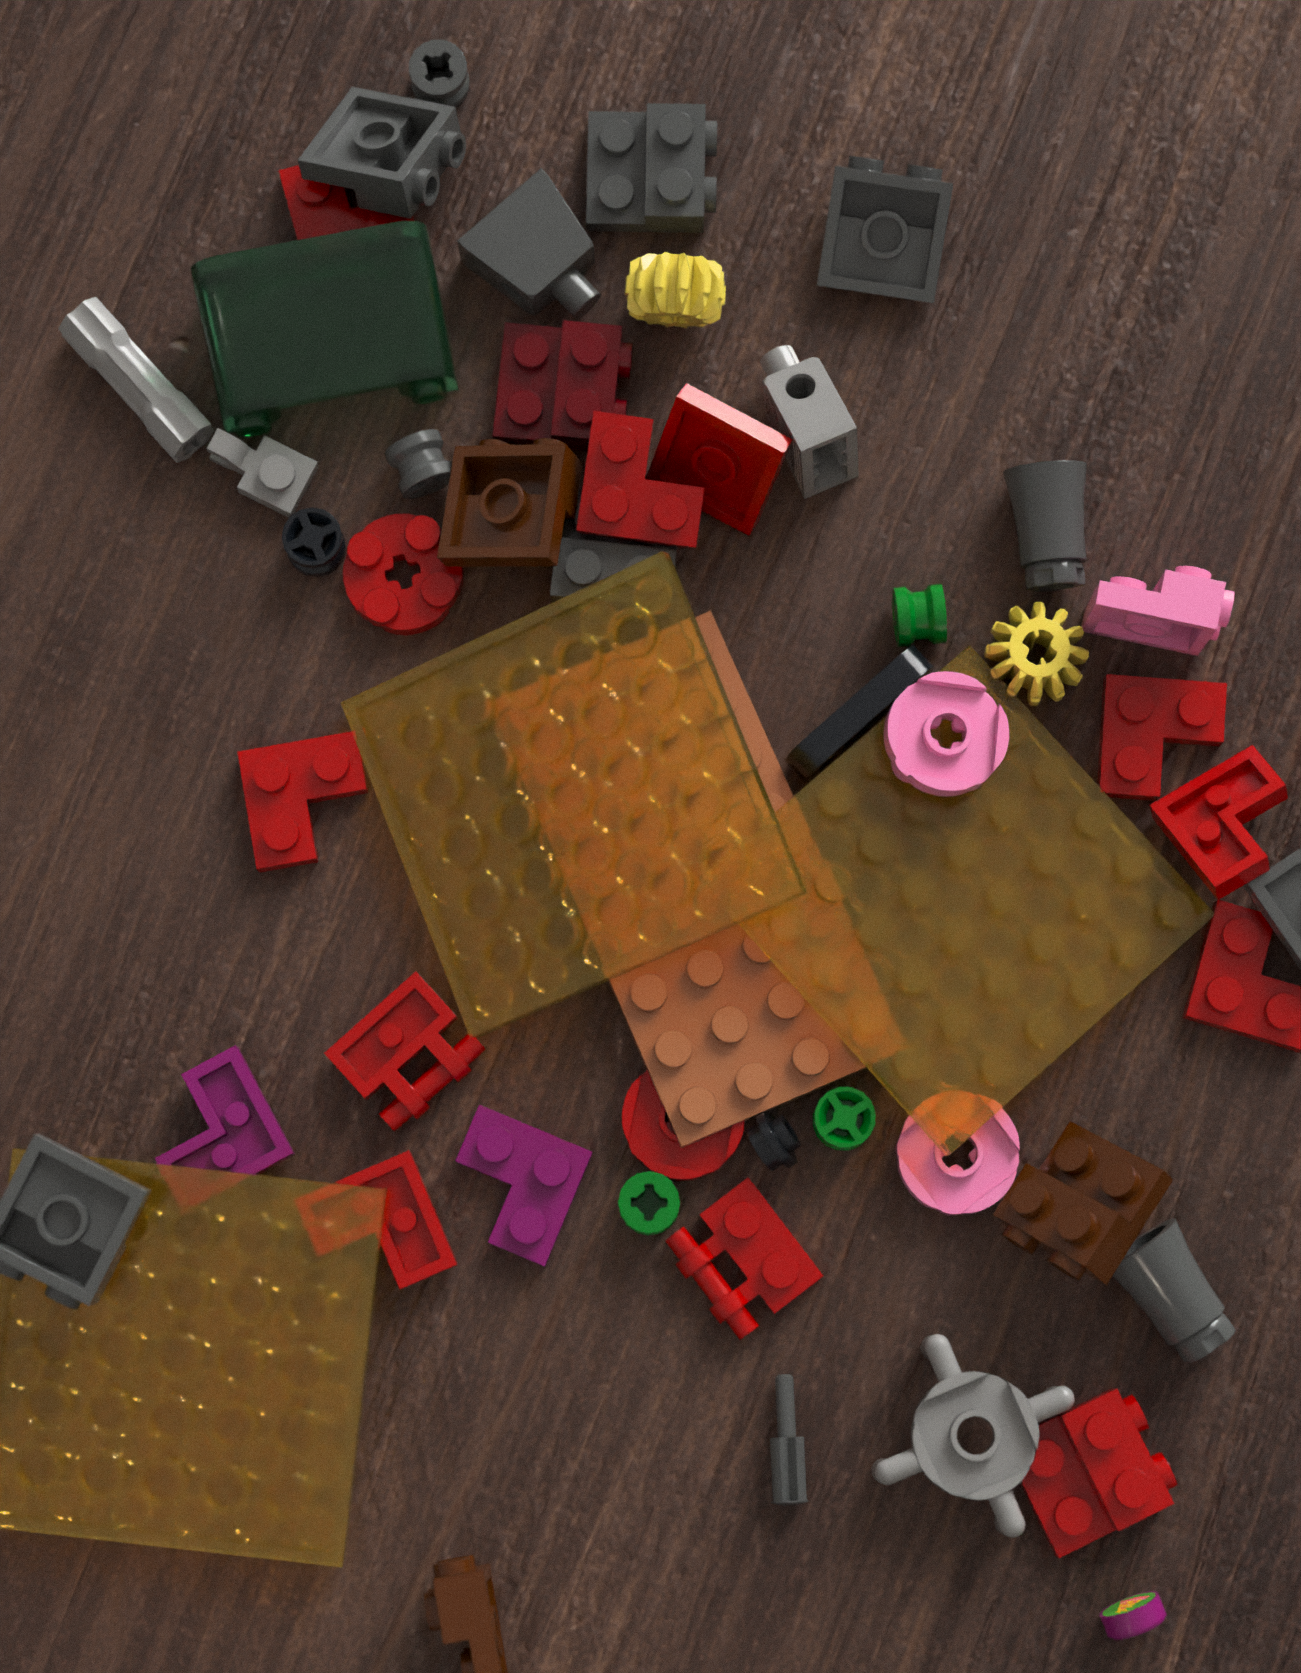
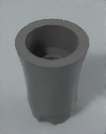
[1003,460,1087,592]
[1112,1218,1236,1363]

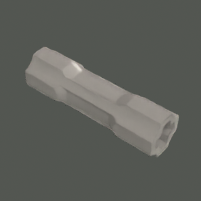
[58,297,215,463]

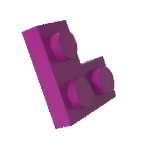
[155,1045,295,1214]
[455,1104,593,1267]

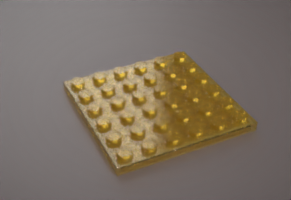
[340,551,808,1038]
[700,645,1215,1157]
[0,1148,387,1568]

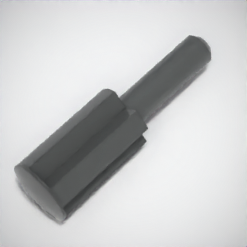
[770,1374,809,1506]

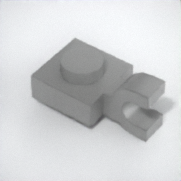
[207,428,319,518]

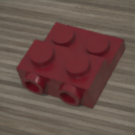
[492,320,633,451]

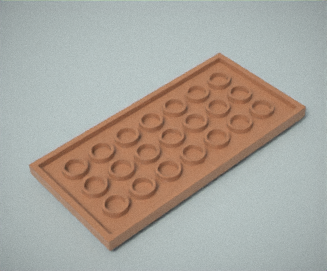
[489,611,907,1148]

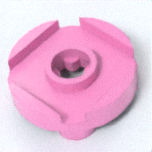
[884,671,1009,797]
[895,1092,1020,1216]

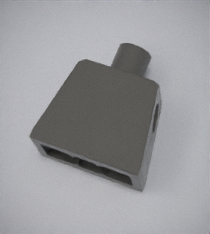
[457,168,601,319]

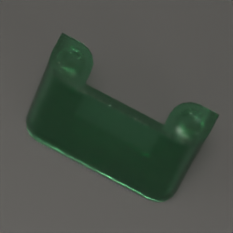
[190,221,459,437]

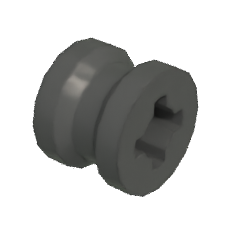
[409,39,469,108]
[384,429,452,499]

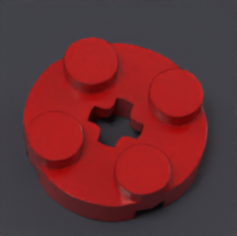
[343,513,464,635]
[622,1070,745,1181]

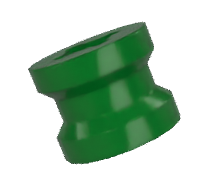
[892,584,947,647]
[812,1087,876,1151]
[618,1171,680,1236]

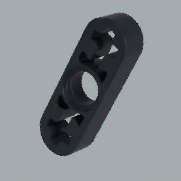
[785,645,935,783]

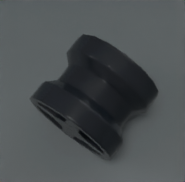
[282,507,346,577]

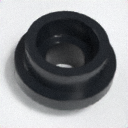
[746,1111,801,1171]

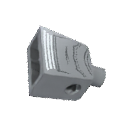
[760,345,858,499]

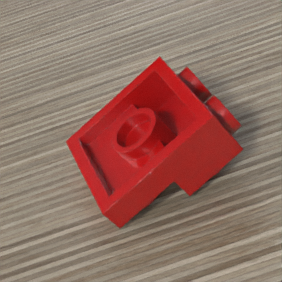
[1020,1388,1178,1558]

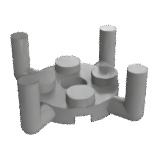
[871,1334,1075,1538]

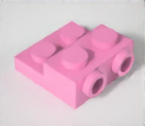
[1081,566,1234,656]

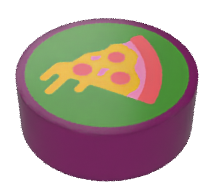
[1099,1591,1167,1640]

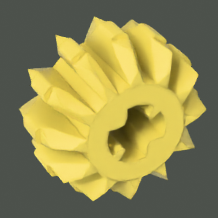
[625,252,726,328]
[984,601,1089,706]

